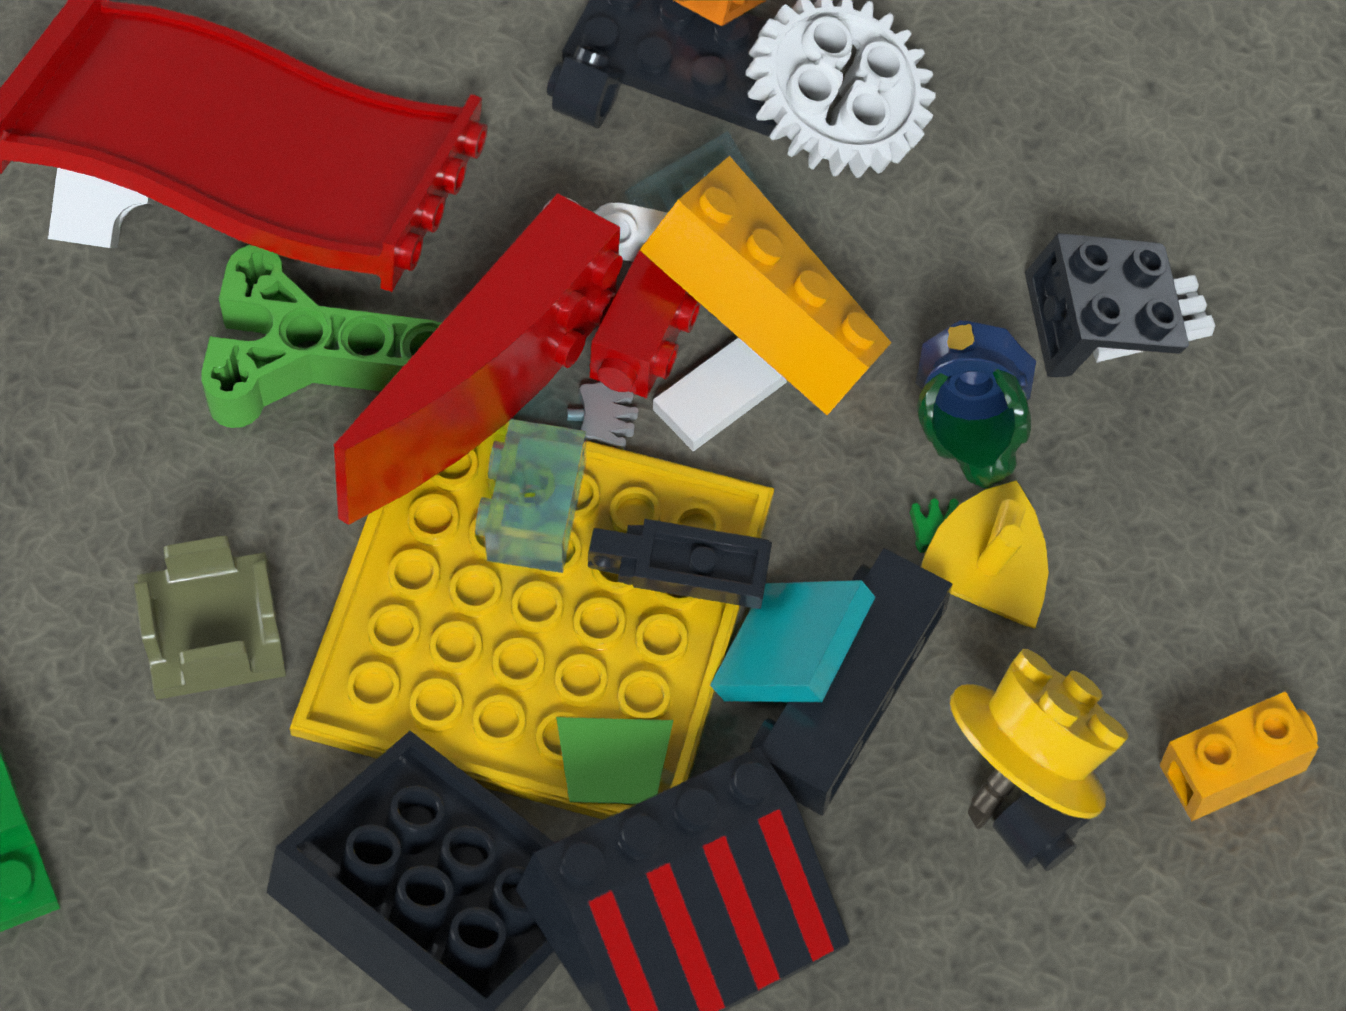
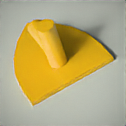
[920,480,1049,629]

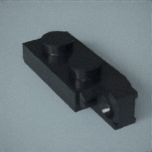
[588,519,772,609]

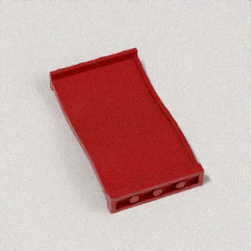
[0,0,487,292]

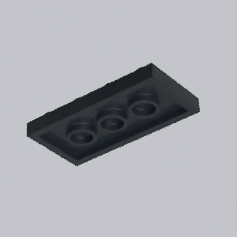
[562,0,823,140]

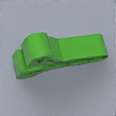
[201,245,442,428]

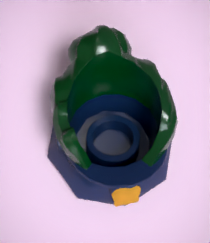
[915,320,1036,489]

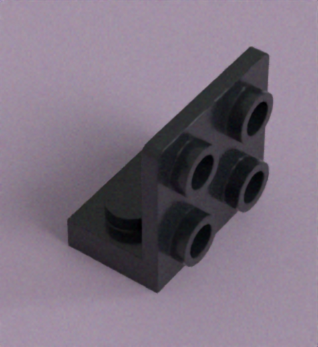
[1025,233,1189,378]

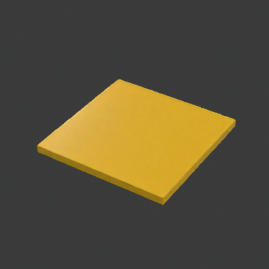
[290,421,774,820]

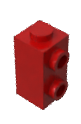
[589,250,701,399]

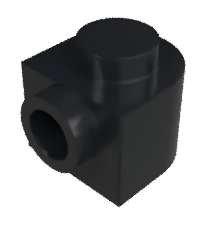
[547,44,626,129]
[992,793,1089,871]

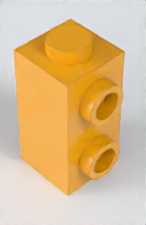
[1159,691,1319,821]

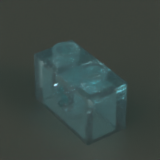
[475,419,586,573]

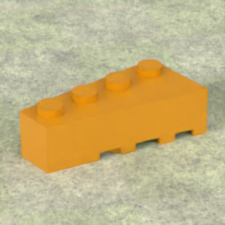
[640,156,892,415]

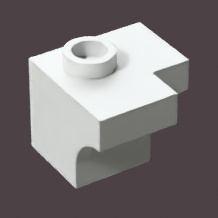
[48,168,155,248]

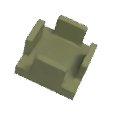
[134,536,286,700]

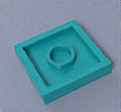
[710,580,875,702]

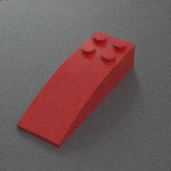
[334,193,623,525]

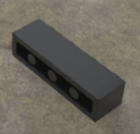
[749,548,953,816]

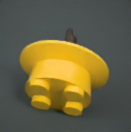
[950,649,1129,829]

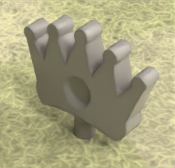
[567,382,639,450]

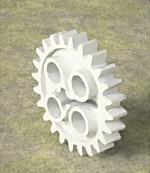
[746,0,936,178]

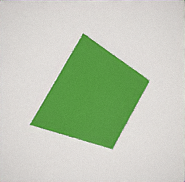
[556,717,674,804]

